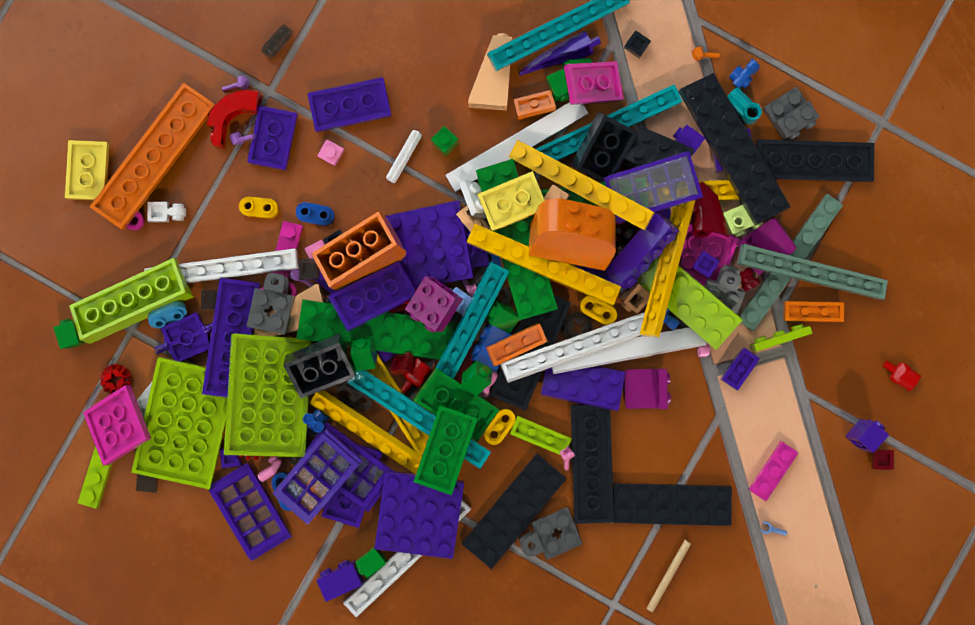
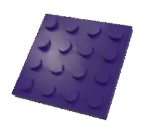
[385,200,474,289]
[375,470,464,559]

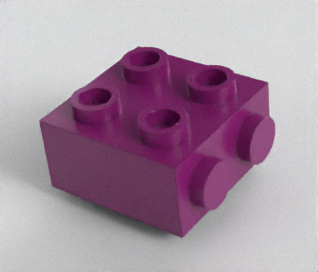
[405,276,463,333]

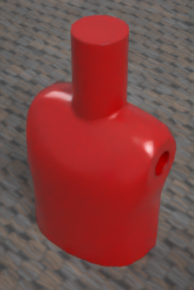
[400,357,433,394]
[882,360,921,392]

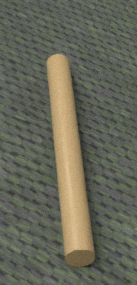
[647,540,691,612]

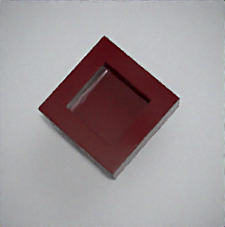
[390,352,414,375]
[871,449,894,470]

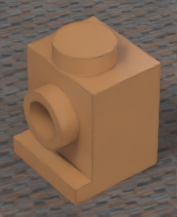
[620,282,650,314]

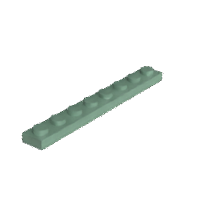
[739,194,843,331]
[737,244,888,300]

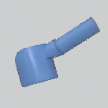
[760,521,787,536]

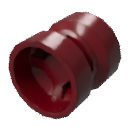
[740,267,761,292]

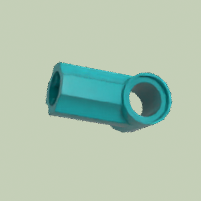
[727,87,762,125]

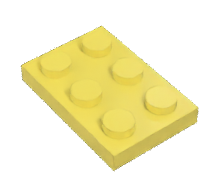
[65,140,110,200]
[477,171,545,232]

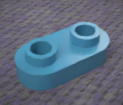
[148,301,187,328]

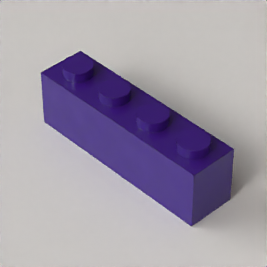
[605,212,679,289]

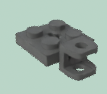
[704,265,746,314]
[246,273,295,335]
[519,507,582,560]

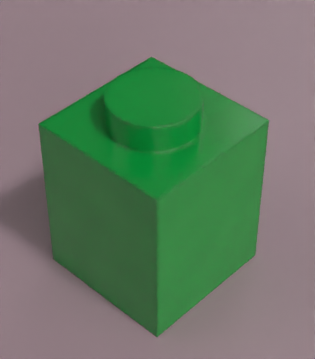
[546,69,570,102]
[431,126,459,157]
[486,300,520,333]
[53,319,86,349]
[350,338,377,371]
[461,360,492,396]
[355,546,388,578]

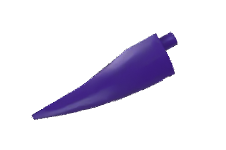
[518,31,601,76]

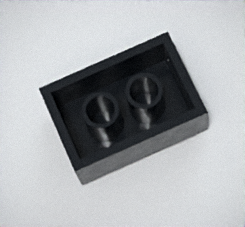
[571,112,638,182]
[622,126,694,191]
[283,334,356,398]

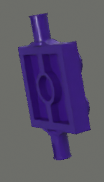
[154,312,213,362]

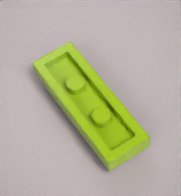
[749,324,812,352]
[510,416,572,455]
[78,447,113,509]

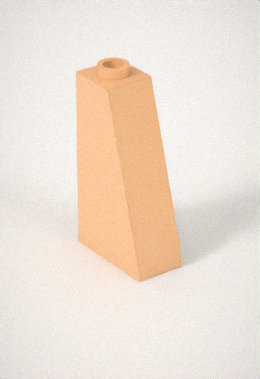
[468,33,512,111]
[253,284,326,337]

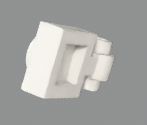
[147,202,186,222]

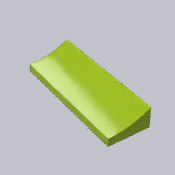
[69,258,194,344]

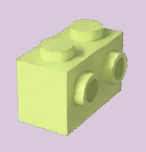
[723,205,764,237]

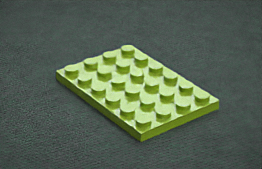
[224,333,311,457]
[131,357,227,489]

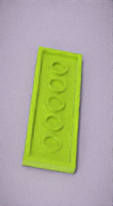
[637,256,743,350]

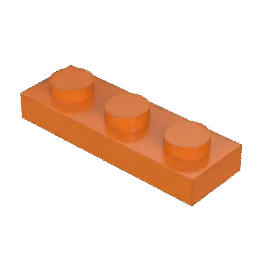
[783,301,844,322]
[486,323,547,366]

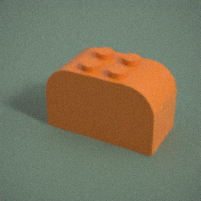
[529,198,616,271]
[311,211,406,291]

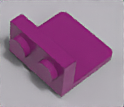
[736,218,796,275]
[624,369,671,409]

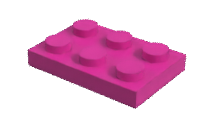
[564,61,624,105]

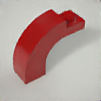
[207,90,262,149]

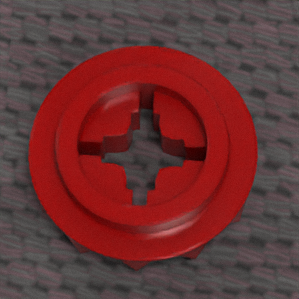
[100,364,132,395]

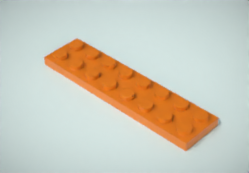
[89,82,215,230]

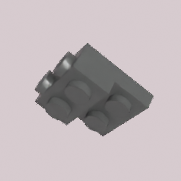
[762,86,820,140]

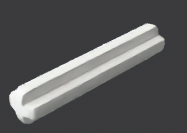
[386,130,422,183]

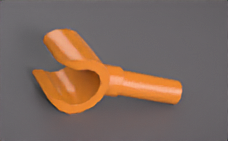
[692,46,720,60]

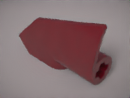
[692,182,729,238]

